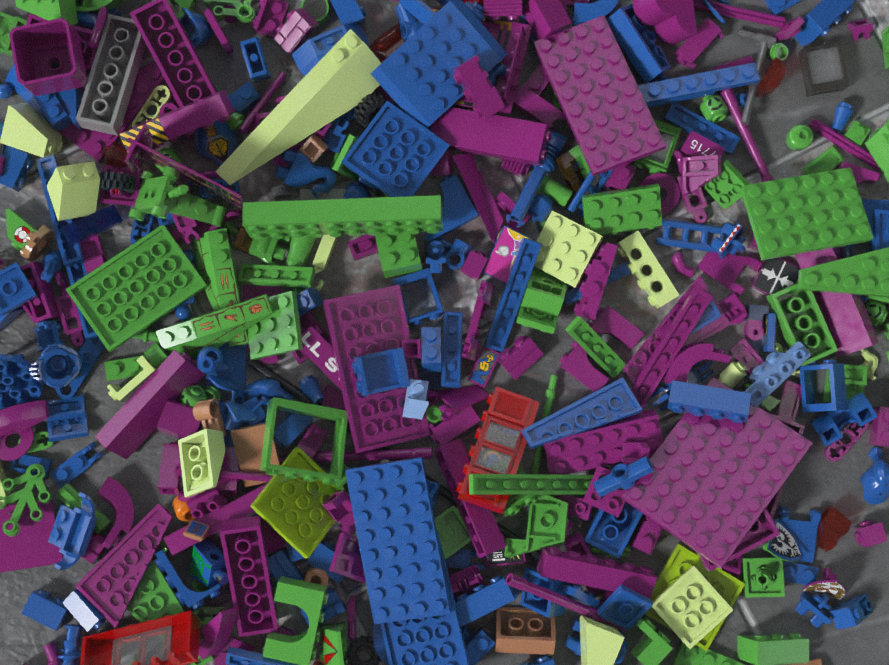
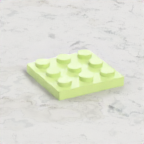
[534,211,603,288]
[651,565,733,649]

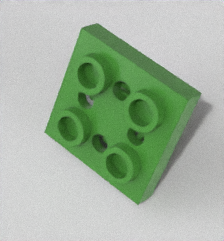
[702,159,750,210]
[742,557,785,598]

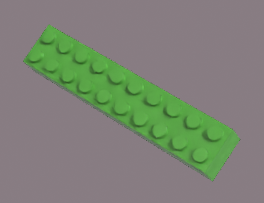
[243,195,443,240]

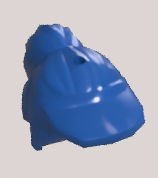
[180,7,213,47]
[860,446,889,505]

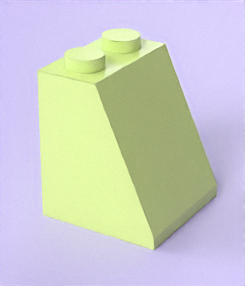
[0,103,63,158]
[47,161,100,221]
[580,615,625,665]

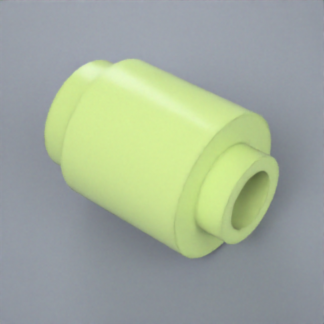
[718,361,747,388]

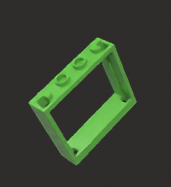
[260,397,348,485]

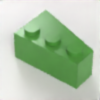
[15,0,78,25]
[737,633,809,665]

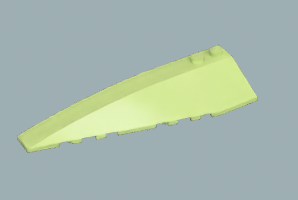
[216,29,381,185]

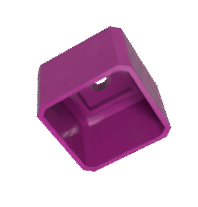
[9,18,88,96]

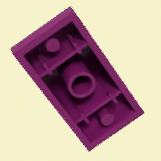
[633,0,697,45]

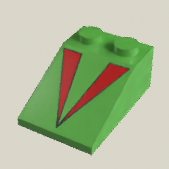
[319,622,348,665]

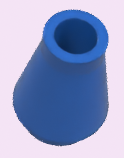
[832,102,854,132]
[299,375,324,405]

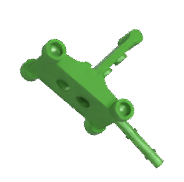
[128,166,227,227]

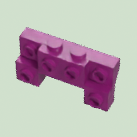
[573,243,618,321]

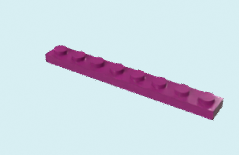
[630,286,713,409]

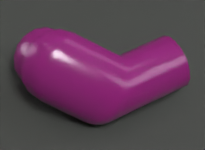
[671,252,695,277]

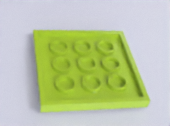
[250,447,341,559]
[645,543,745,651]

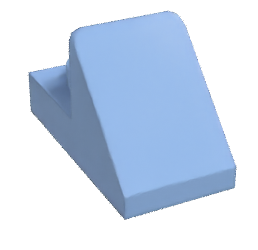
[402,378,429,420]

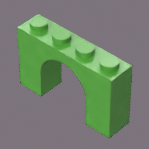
[263,576,329,665]

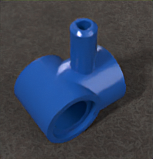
[438,237,472,270]

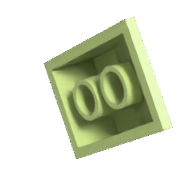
[178,429,225,498]

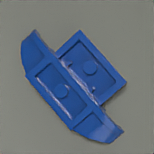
[48,492,97,570]

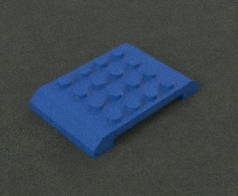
[371,0,507,128]

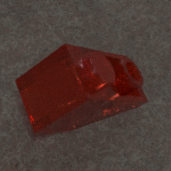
[817,506,852,552]

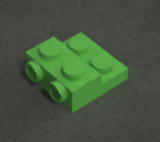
[435,505,472,559]

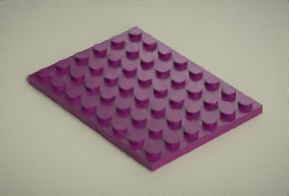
[622,377,812,569]

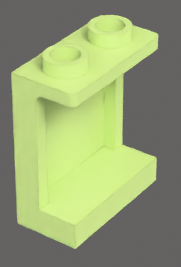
[107,355,156,401]

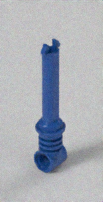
[506,129,567,228]

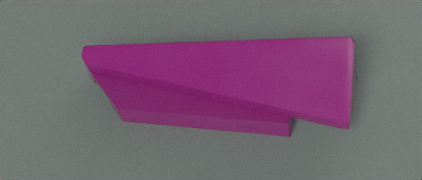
[453,153,504,244]

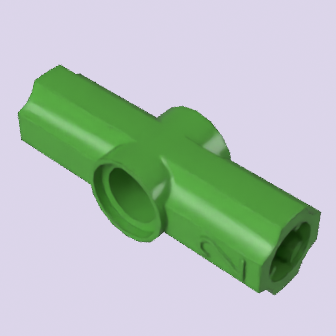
[56,483,111,534]

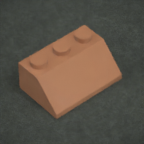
[495,607,556,655]

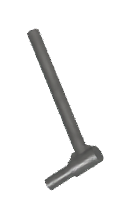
[737,29,776,125]

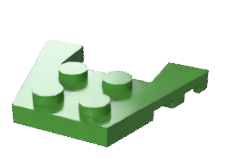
[504,495,569,557]

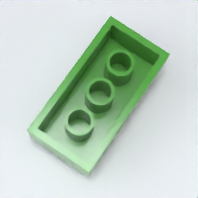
[375,196,423,278]
[766,282,838,366]

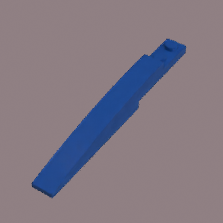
[36,155,98,340]

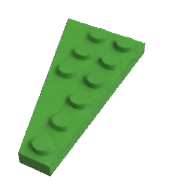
[798,247,889,297]

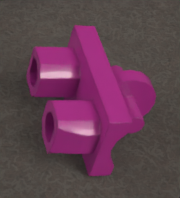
[186,487,228,520]

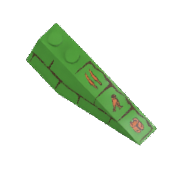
[192,228,249,347]
[156,294,273,358]

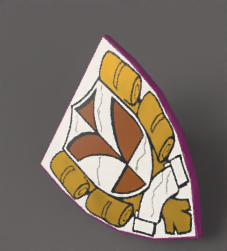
[802,568,846,600]

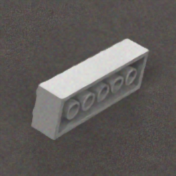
[76,14,146,136]

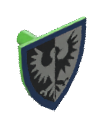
[763,518,804,562]

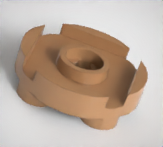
[20,225,54,262]

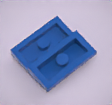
[46,395,89,442]

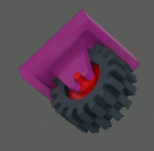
[99,165,143,206]

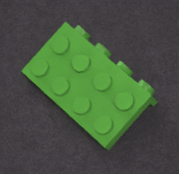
[582,184,662,235]

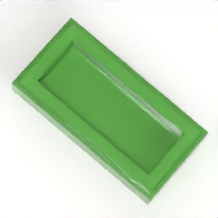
[802,145,844,175]

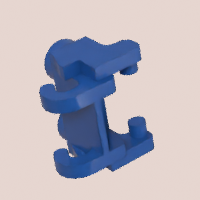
[34,321,64,352]

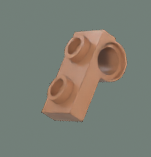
[193,398,226,436]

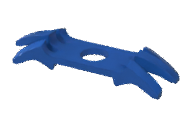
[651,360,715,412]

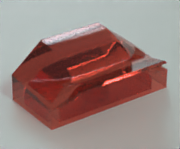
[369,24,407,63]
[755,57,787,98]

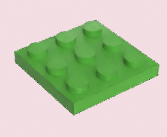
[247,291,303,360]

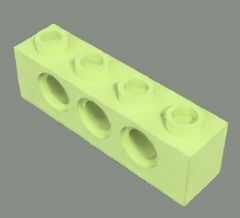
[617,231,679,309]

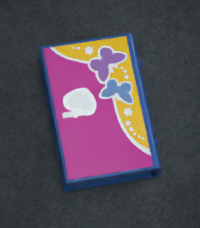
[482,225,536,284]

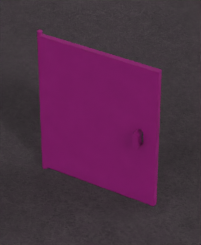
[0,499,63,573]

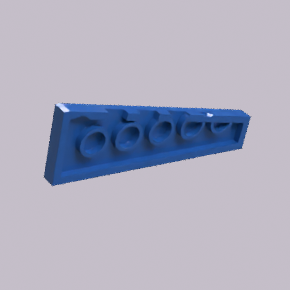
[521,377,643,449]

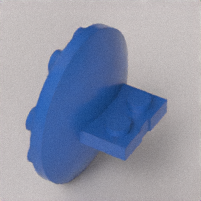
[0,353,43,410]

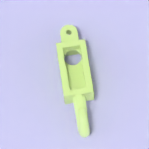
[304,235,338,291]

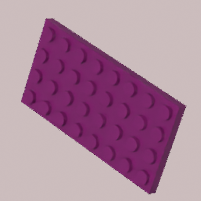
[533,15,666,176]
[323,285,430,453]

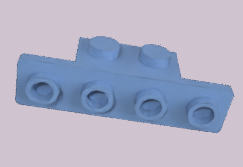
[744,341,811,407]

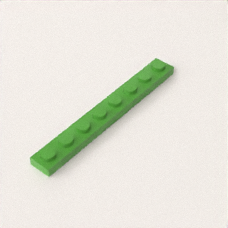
[469,474,594,495]

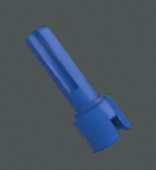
[41,250,63,282]

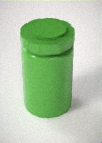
[537,175,574,207]

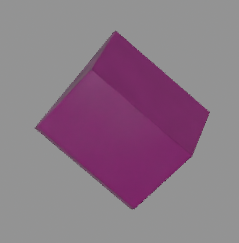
[523,0,572,40]
[157,399,202,439]

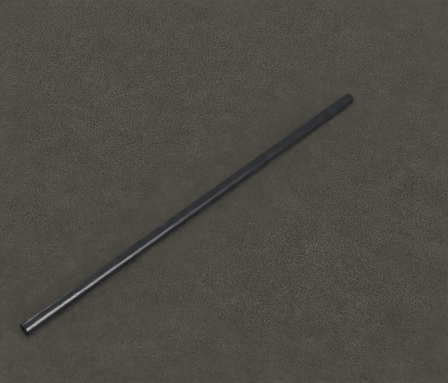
[248,359,542,561]

